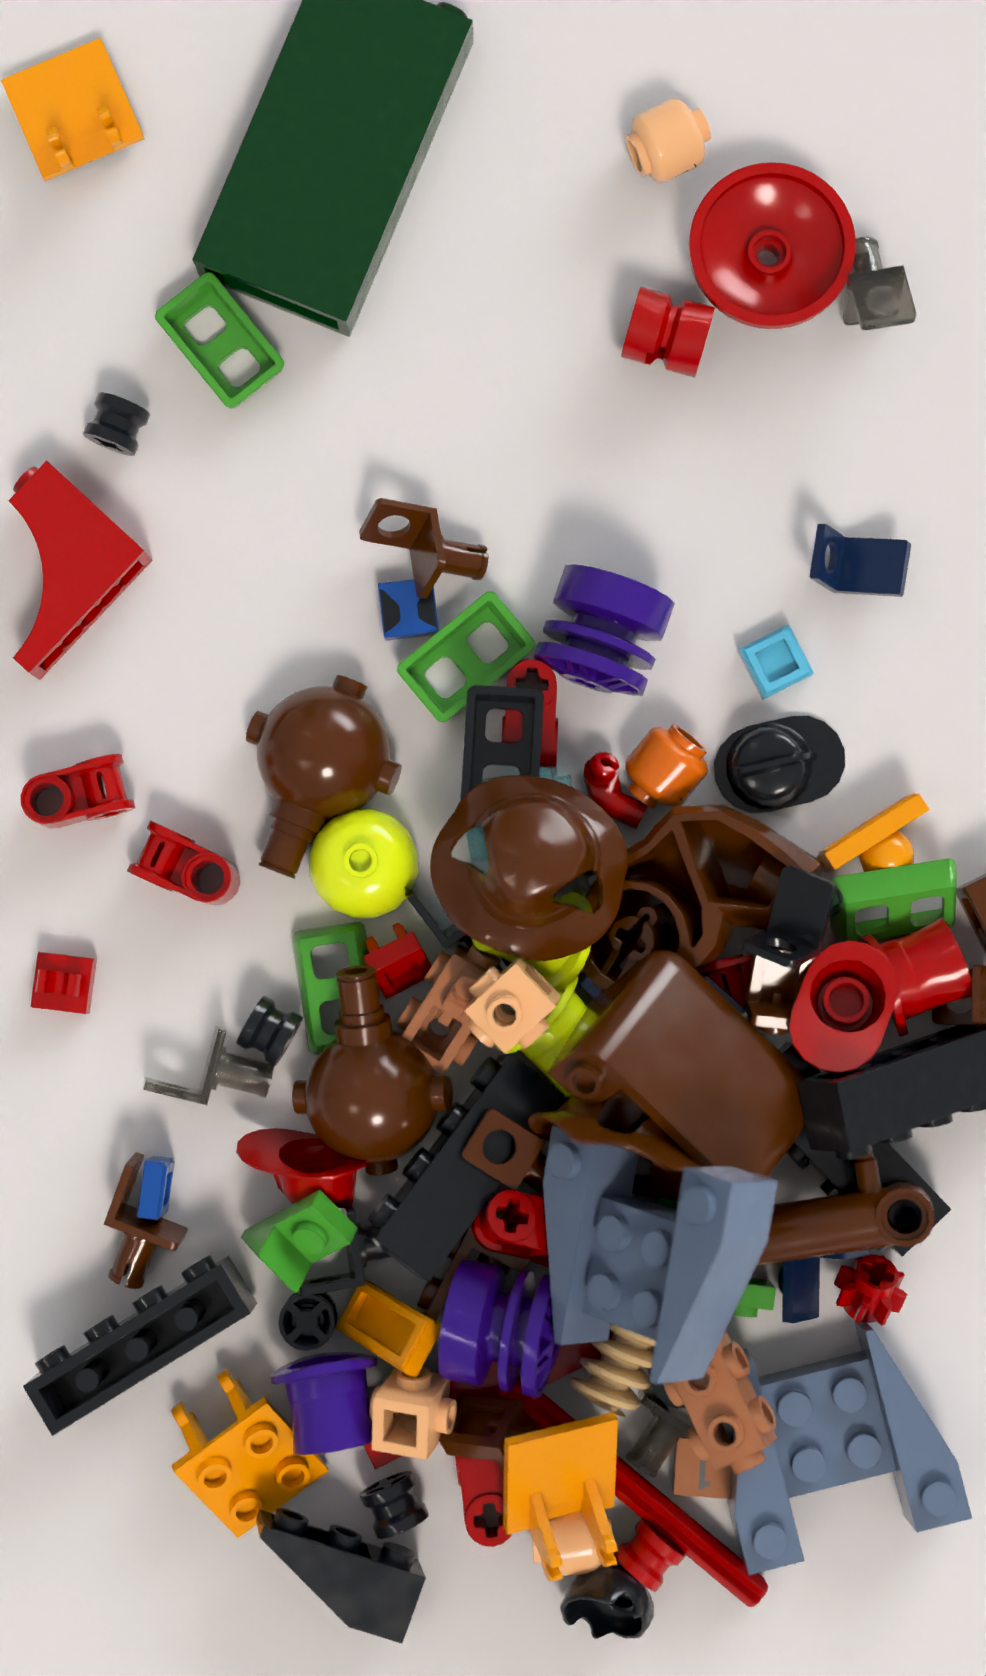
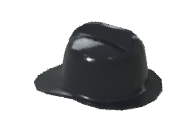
[714,716,845,813]

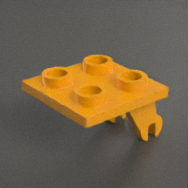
[1,37,145,181]
[171,1368,329,1538]
[503,1412,618,1582]

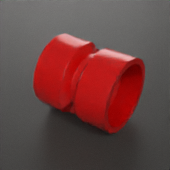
[621,286,715,378]

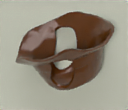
[430,775,628,961]
[528,1089,701,1202]

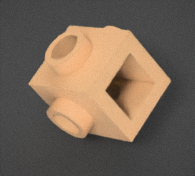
[464,957,561,1054]
[369,1366,457,1460]

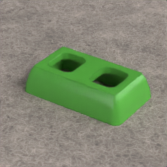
[155,272,284,408]
[397,592,535,722]
[830,858,957,942]
[292,922,369,1055]

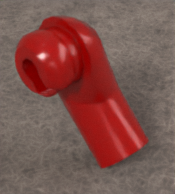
[582,752,647,829]

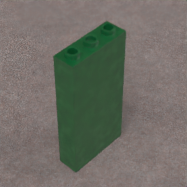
[192,0,473,337]

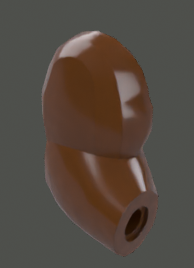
[582,805,824,991]

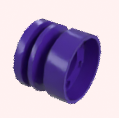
[534,564,675,696]
[438,1259,561,1398]

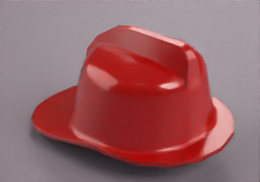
[789,941,898,1073]
[236,1128,368,1208]

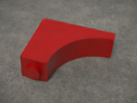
[8,460,153,680]

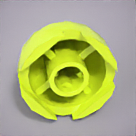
[309,809,419,918]

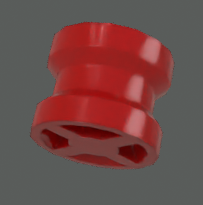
[613,1518,685,1592]

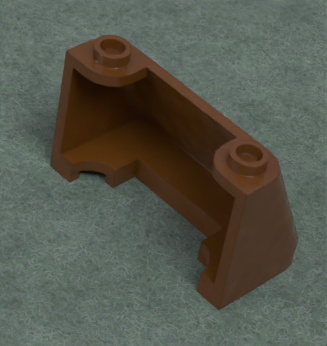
[547,950,806,1178]

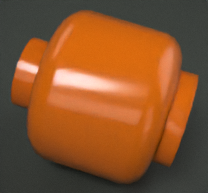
[625,724,708,809]

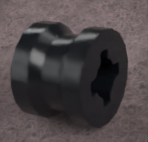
[83,392,150,456]
[236,995,303,1066]
[278,1292,338,1351]
[360,1471,429,1539]

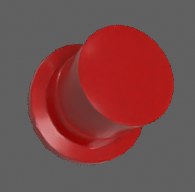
[858,918,972,1037]

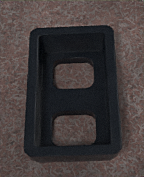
[461,685,544,799]

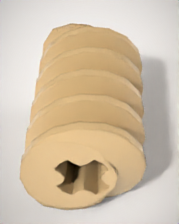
[569,1324,655,1417]

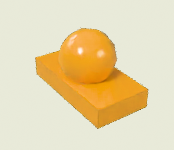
[816,793,930,872]
[336,1279,441,1378]

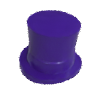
[270,1352,378,1455]

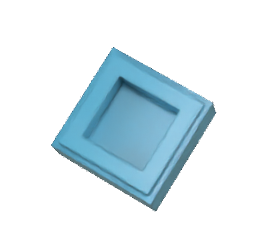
[738,625,814,700]

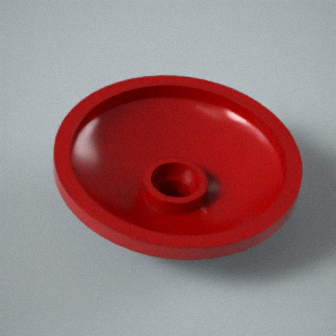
[688,162,856,329]

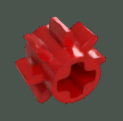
[834,1255,907,1326]

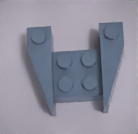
[543,1125,778,1384]
[727,1321,972,1575]

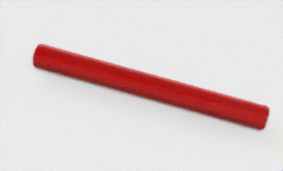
[497,1374,768,1607]

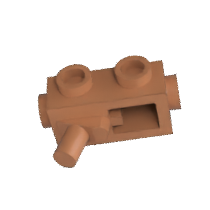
[395,944,502,1076]
[663,1331,778,1475]

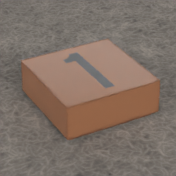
[672,1434,734,1499]

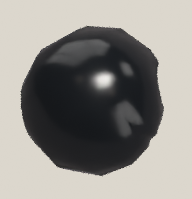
[560,1564,654,1639]

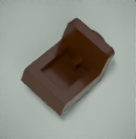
[743,946,813,1035]

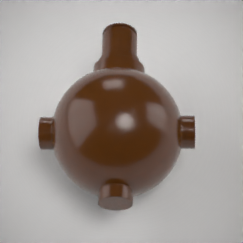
[246,675,402,879]
[292,965,453,1176]

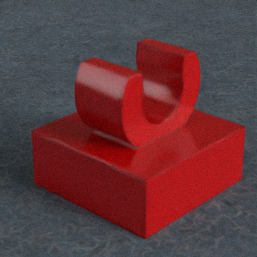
[363,923,432,999]
[30,952,97,1014]

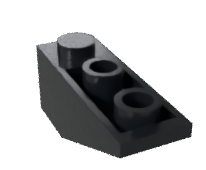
[256,1508,426,1644]

